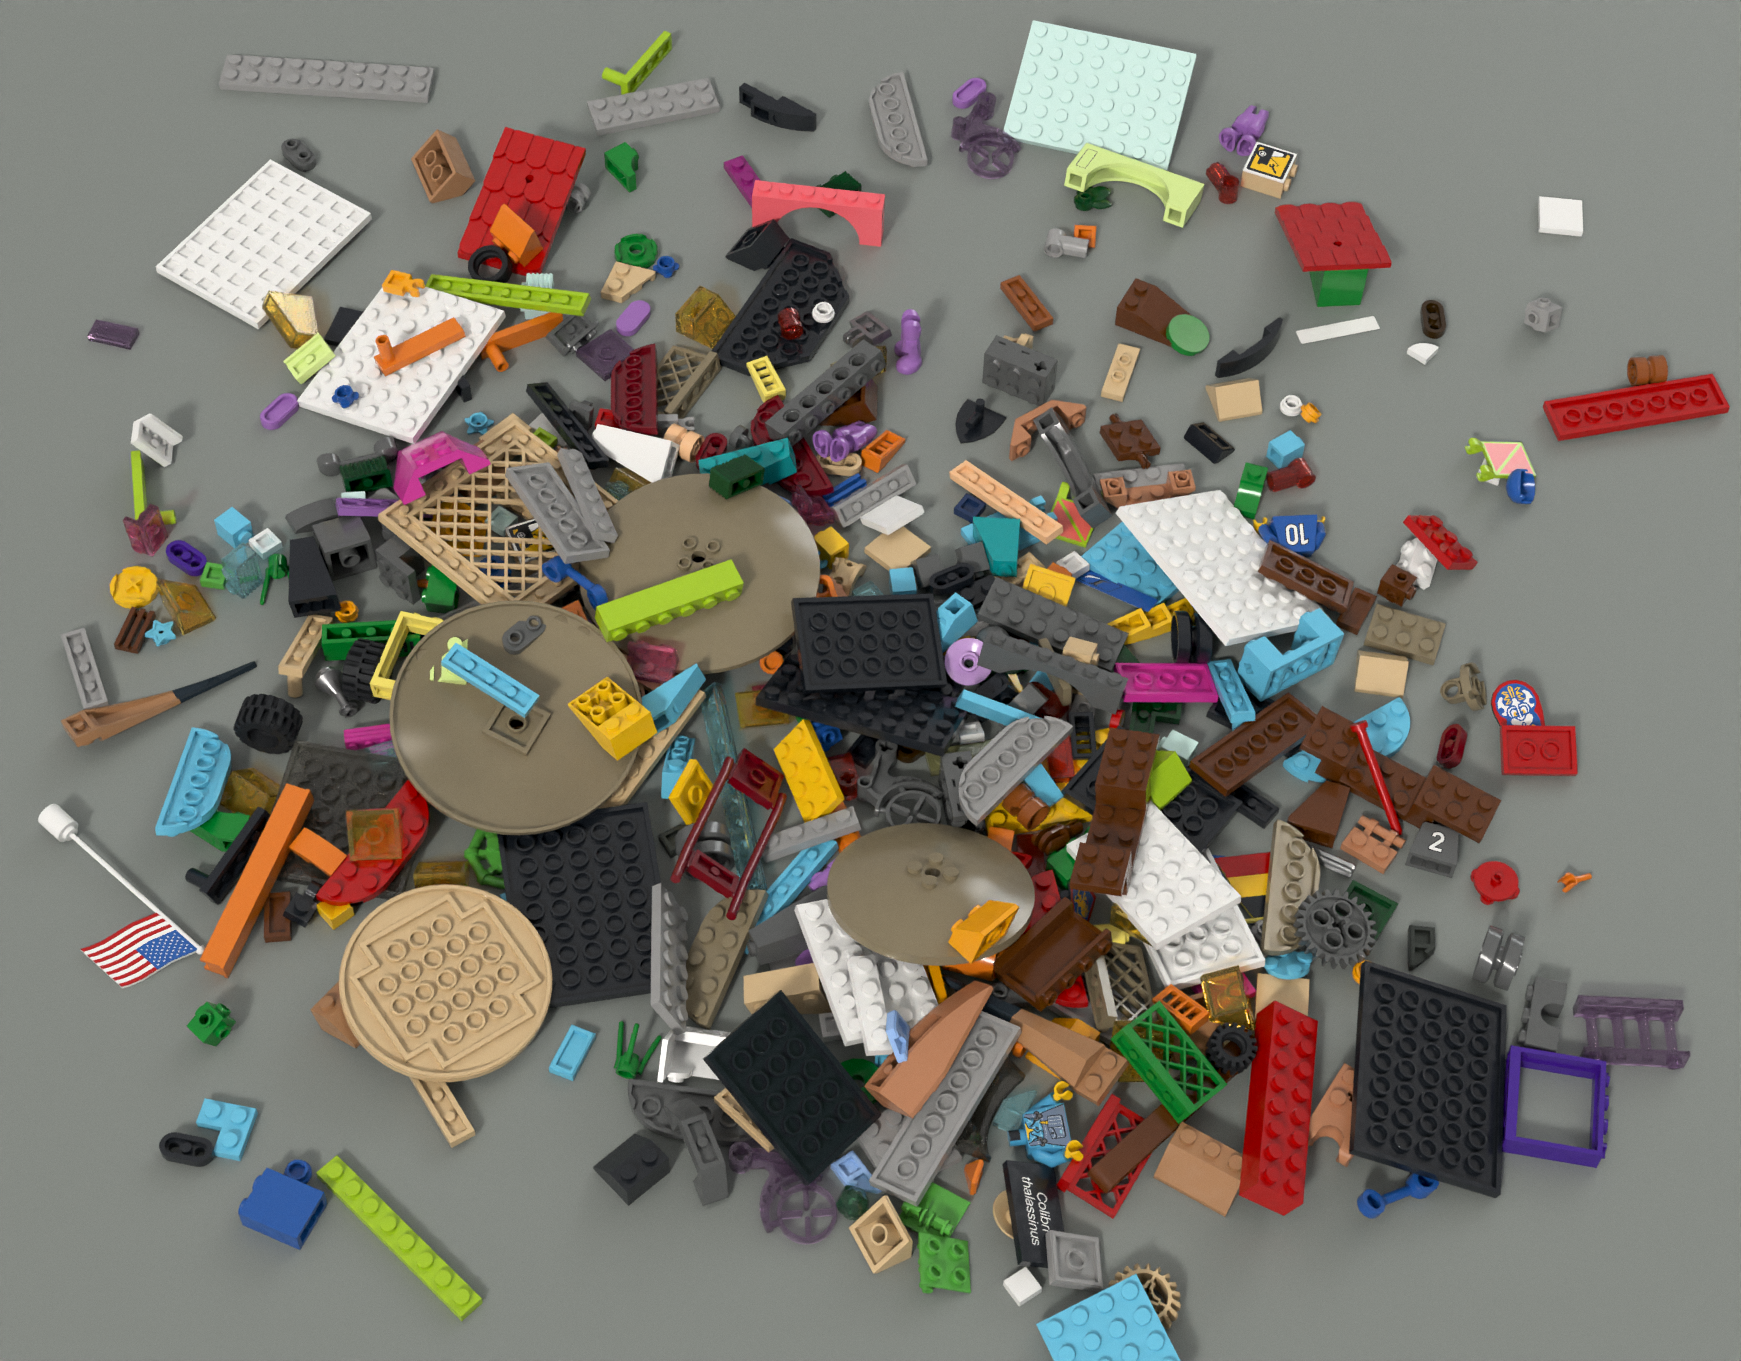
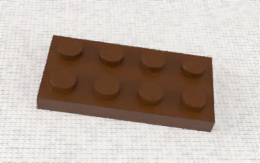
[1258,540,1354,615]

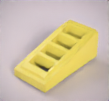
[746,356,786,403]

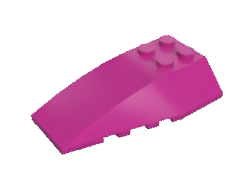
[394,431,491,505]

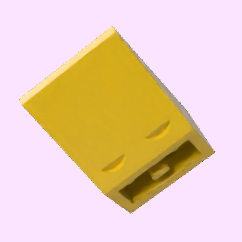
[568,677,657,761]

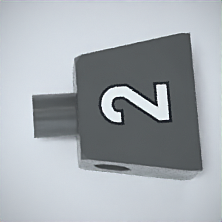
[1405,820,1458,878]

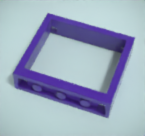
[1502,1045,1610,1168]

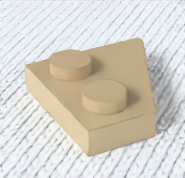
[601,261,656,303]

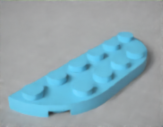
[1283,697,1410,783]
[155,727,232,837]

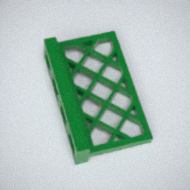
[1111,1000,1227,1124]

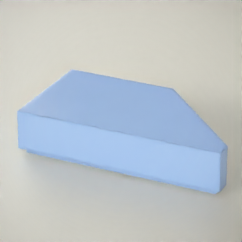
[886,1010,910,1063]
[831,1150,882,1194]

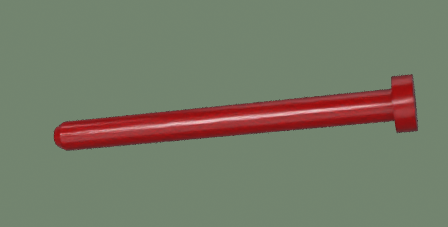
[1350,720,1402,836]

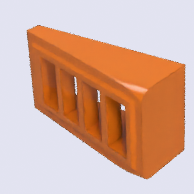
[861,430,905,473]
[1152,984,1210,1037]

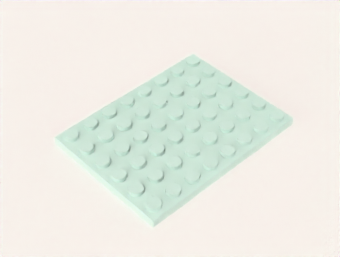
[1002,20,1197,171]

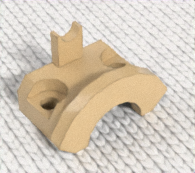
[829,557,867,596]

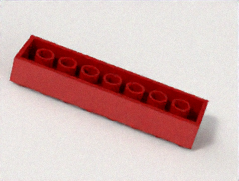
[1239,1001,1318,1216]

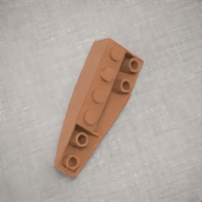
[864,980,994,1119]

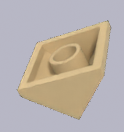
[1205,378,1262,422]
[1354,650,1409,698]
[849,1195,913,1274]

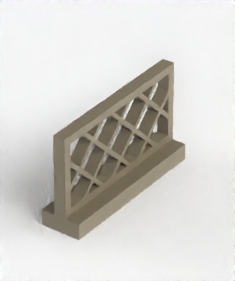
[657,345,721,419]
[1084,942,1159,1034]

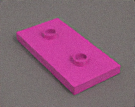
[1113,663,1219,703]

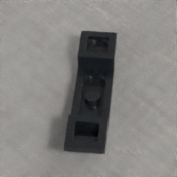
[1215,317,1283,378]

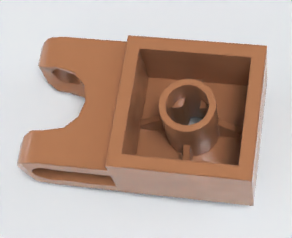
[1308,1063,1354,1167]

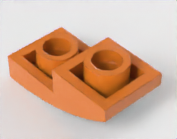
[288,827,347,877]

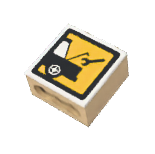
[1240,142,1298,199]
[505,519,555,577]

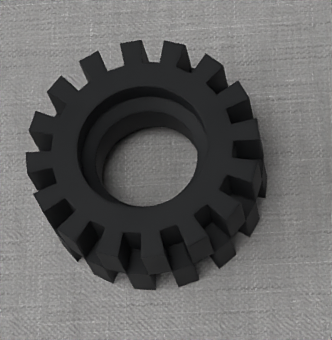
[1205,1022,1258,1075]

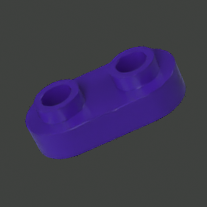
[166,540,207,576]

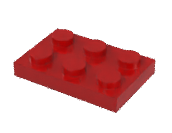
[1403,515,1478,570]
[1500,725,1578,776]

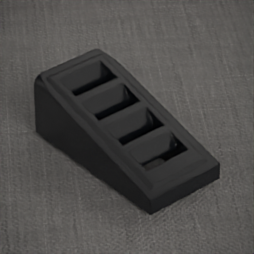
[1066,712,1097,760]

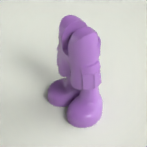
[1219,105,1269,156]
[894,309,922,375]
[813,421,877,462]

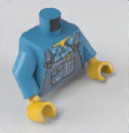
[1007,1081,1083,1168]

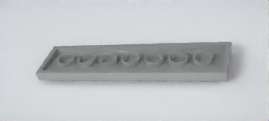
[869,1011,1022,1207]

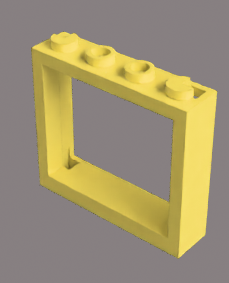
[370,611,444,700]

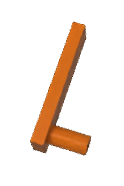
[479,312,563,372]
[374,317,466,376]

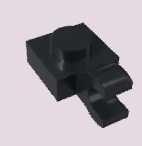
[283,880,321,928]

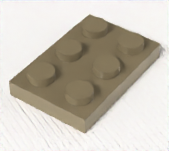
[1364,604,1446,665]

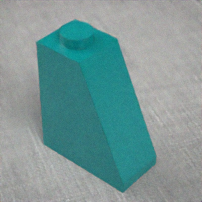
[973,517,1020,577]

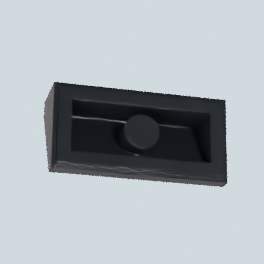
[1184,422,1235,464]

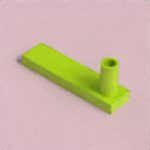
[602,31,672,95]
[131,450,176,538]

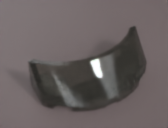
[954,1057,1025,1163]

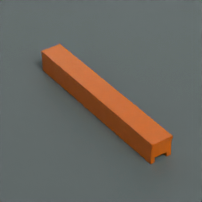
[200,783,315,978]

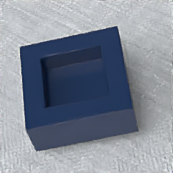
[954,493,986,523]

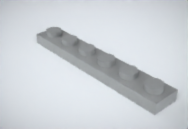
[557,448,618,543]

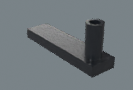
[185,806,271,905]

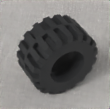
[342,638,393,704]
[233,694,303,754]

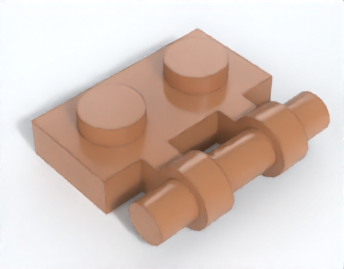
[1340,815,1406,874]

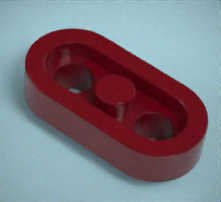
[696,433,728,471]
[1437,724,1467,769]

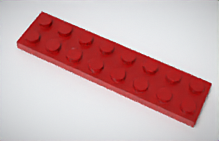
[1543,374,1730,441]

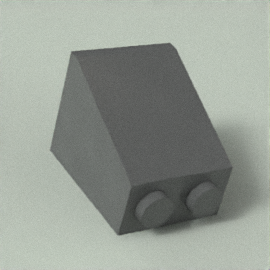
[312,516,376,582]

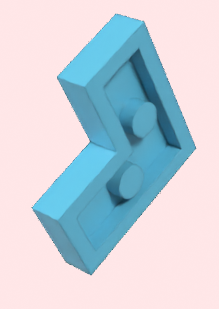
[196,1098,258,1161]

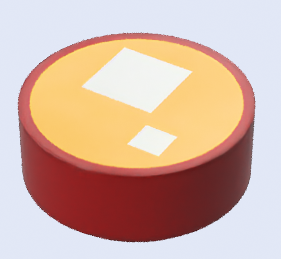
[1109,709,1125,729]

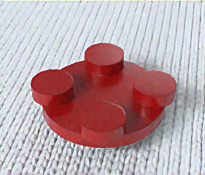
[1470,861,1520,905]

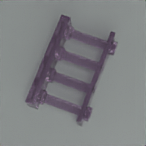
[1573,995,1690,1070]

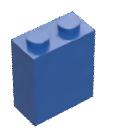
[238,1167,328,1250]

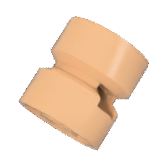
[663,423,705,463]

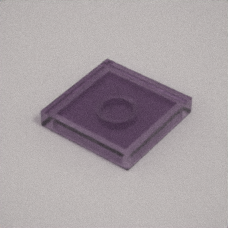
[576,329,634,381]

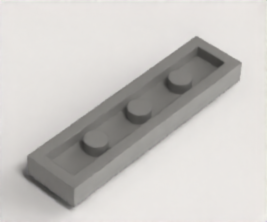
[1093,463,1185,493]
[830,464,916,528]
[60,627,109,710]
[763,806,861,863]

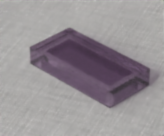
[87,319,139,350]

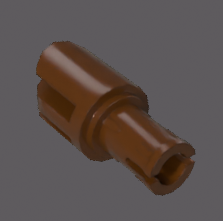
[1031,819,1083,855]

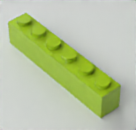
[595,559,744,642]

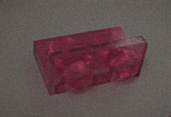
[123,504,168,557]

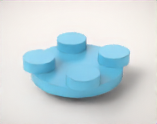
[1264,951,1313,980]

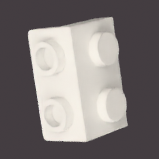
[131,414,183,467]
[1396,538,1438,590]

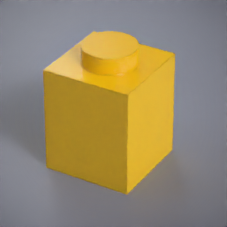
[814,526,849,570]

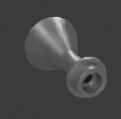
[315,666,357,718]

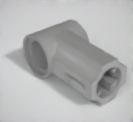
[1044,229,1089,258]

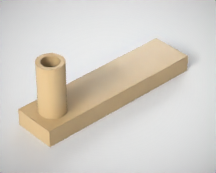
[278,615,333,698]

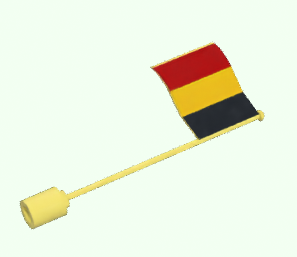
[1094,852,1270,944]

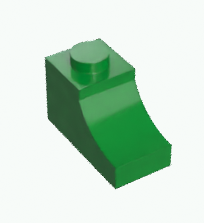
[604,142,639,193]
[1234,462,1268,519]

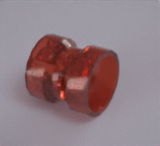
[778,308,803,340]

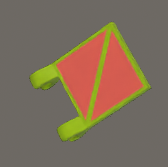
[1464,438,1536,482]
[1051,482,1103,548]

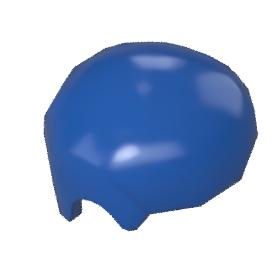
[1505,469,1535,504]

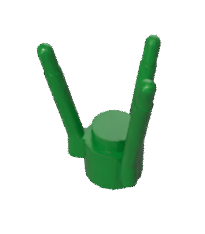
[260,554,289,605]
[614,1021,662,1079]

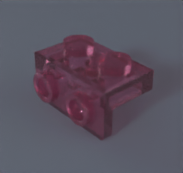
[792,485,834,526]
[627,640,679,684]

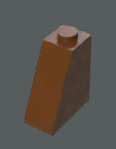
[1287,780,1350,848]

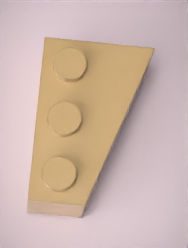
[743,963,832,1014]

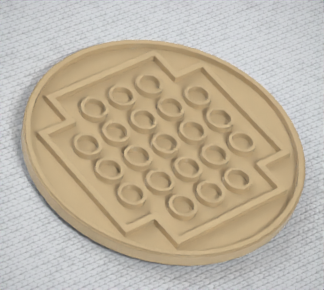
[339,884,552,1082]

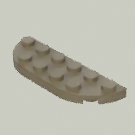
[1260,819,1320,956]
[686,889,769,1030]

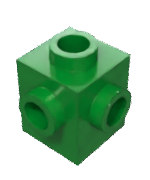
[187,1001,236,1046]

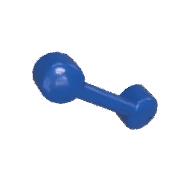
[542,556,608,611]
[1357,1173,1439,1219]

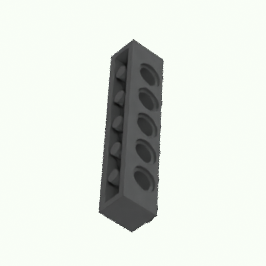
[765,339,886,447]

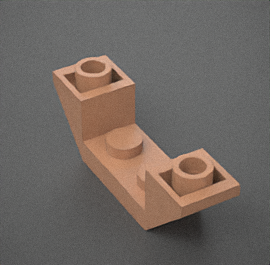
[1009,400,1087,461]
[1100,469,1196,508]

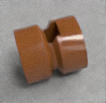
[1627,355,1668,386]
[1002,783,1050,831]

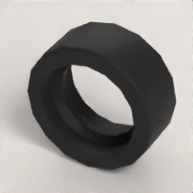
[468,245,512,283]

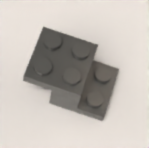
[375,523,425,605]

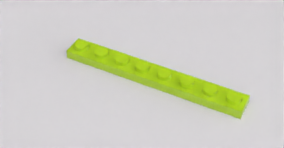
[425,274,591,316]
[316,1155,483,1321]

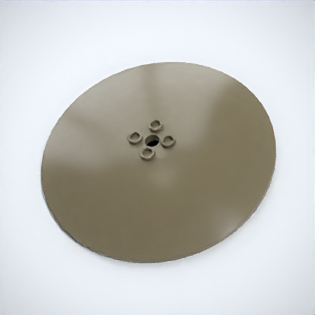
[579,473,820,674]
[389,600,642,835]

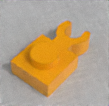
[382,270,425,297]

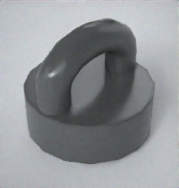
[729,425,752,449]

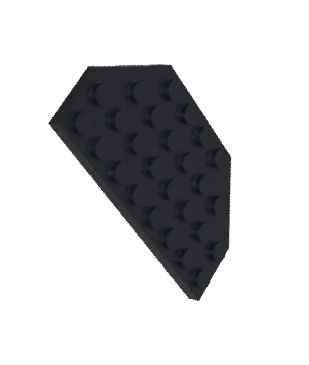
[712,238,849,376]

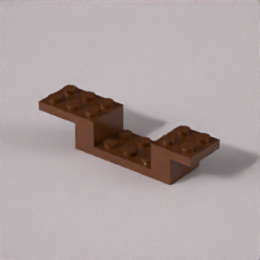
[1300,706,1501,843]
[1070,728,1160,897]

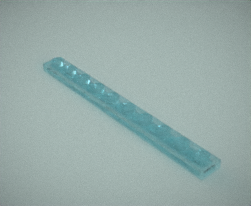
[701,682,768,891]

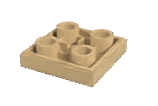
[864,526,931,571]
[1254,973,1310,1023]

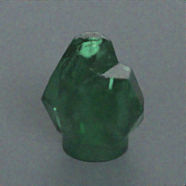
[836,1185,870,1220]

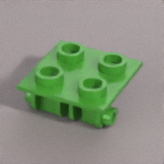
[899,1182,971,1238]
[917,1232,971,1294]

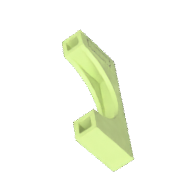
[1064,143,1205,228]

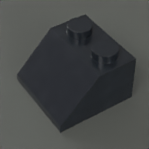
[725,219,790,271]
[593,1134,670,1206]

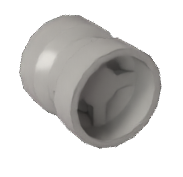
[566,182,591,213]

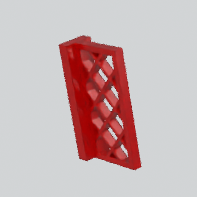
[1057,1094,1152,1219]

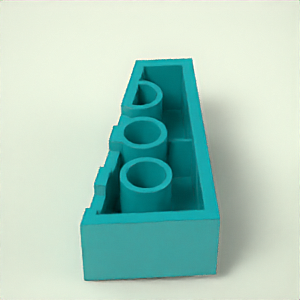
[698,438,797,486]

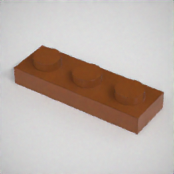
[1000,275,1053,332]

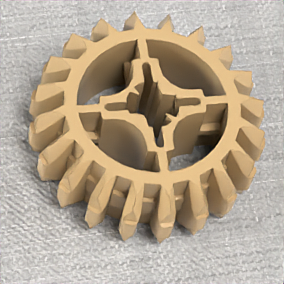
[1108,1263,1181,1330]

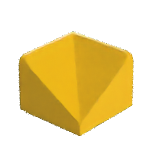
[316,902,355,930]

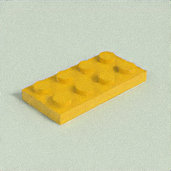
[773,719,844,823]

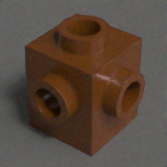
[1377,564,1417,607]

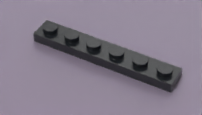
[526,382,609,470]

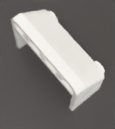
[657,1026,731,1083]

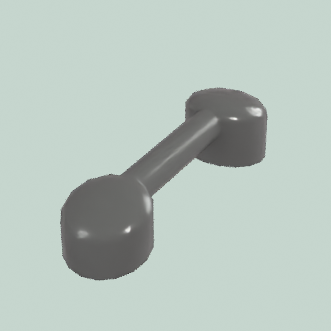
[317,436,398,477]

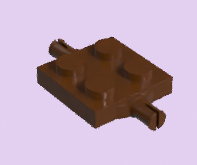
[1099,413,1161,469]

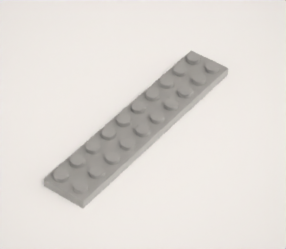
[219,54,435,103]

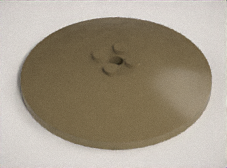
[827,823,1035,966]

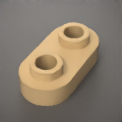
[816,452,862,476]

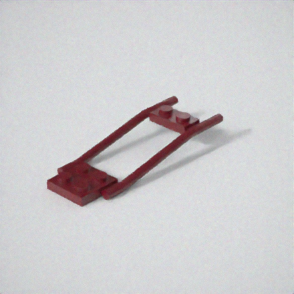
[670,748,787,920]

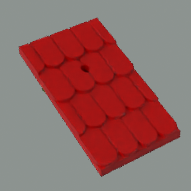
[457,127,586,276]
[1274,202,1392,307]

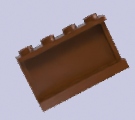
[993,897,1113,1012]

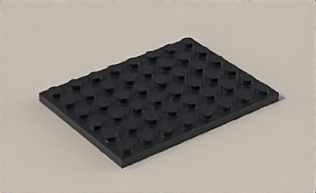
[497,802,661,1009]
[1349,960,1507,1198]

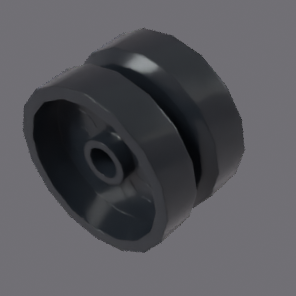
[1171,610,1212,663]

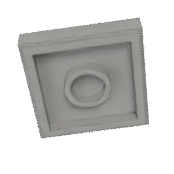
[1045,1230,1103,1292]

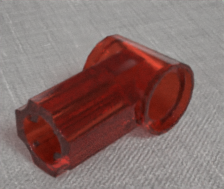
[1206,162,1239,204]
[1266,458,1316,492]

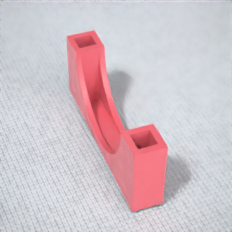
[752,180,885,247]

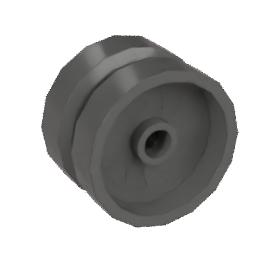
[674,821,735,881]
[1472,925,1525,991]

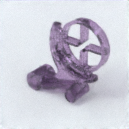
[951,92,1021,179]
[728,1141,837,1244]

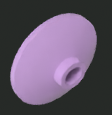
[945,638,992,686]

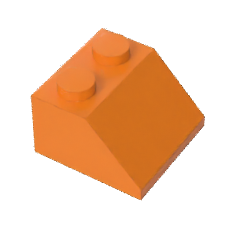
[490,204,543,267]

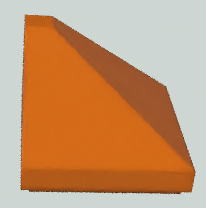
[1074,225,1096,248]
[964,1159,984,1195]

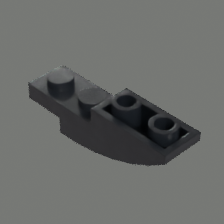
[739,83,816,132]

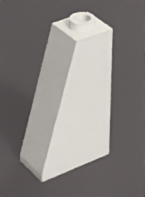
[592,424,680,483]

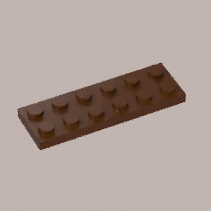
[1189,692,1317,797]

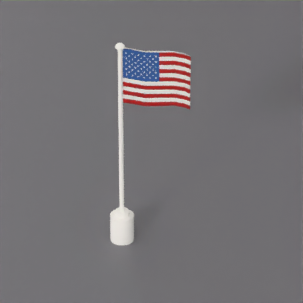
[38,804,205,988]

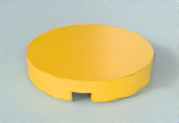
[110,566,159,609]

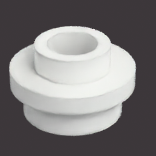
[812,302,835,323]
[1280,395,1302,416]

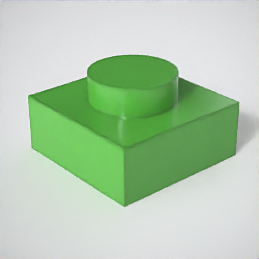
[200,562,231,590]

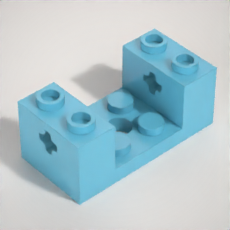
[1237,608,1344,702]

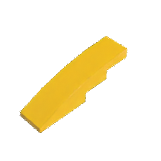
[1107,598,1195,645]

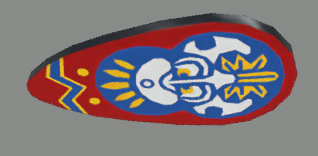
[1491,680,1545,726]

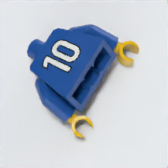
[1253,515,1326,557]

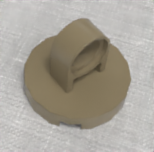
[1440,662,1487,711]

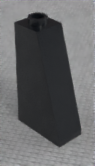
[288,536,342,618]

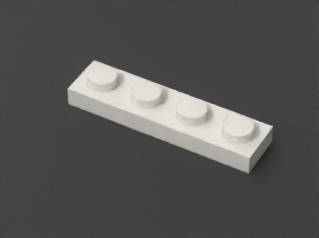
[847,955,893,1056]

